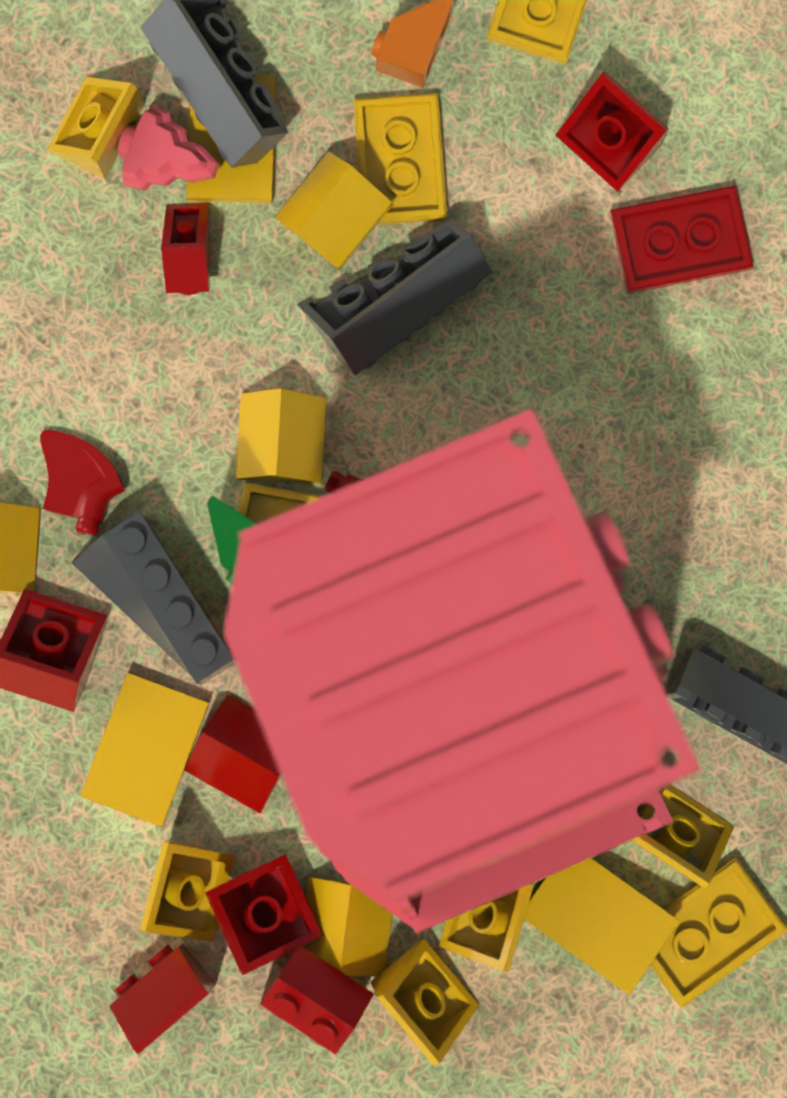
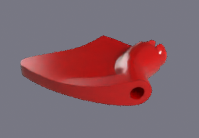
[40,430,126,536]

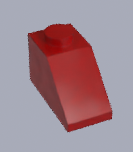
[161,203,211,295]

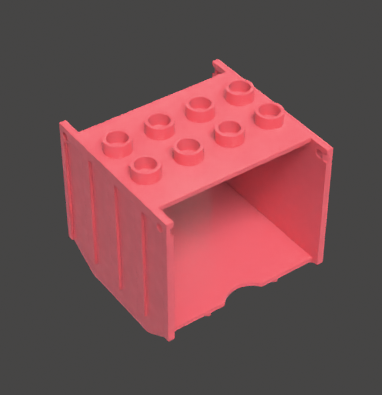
[224,408,701,934]

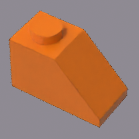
[371,0,454,88]

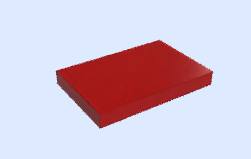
[610,185,754,294]

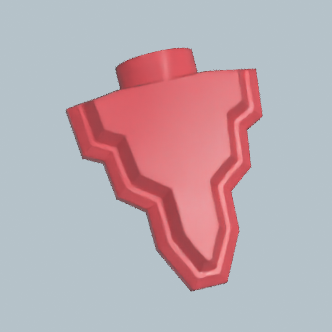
[118,105,220,191]

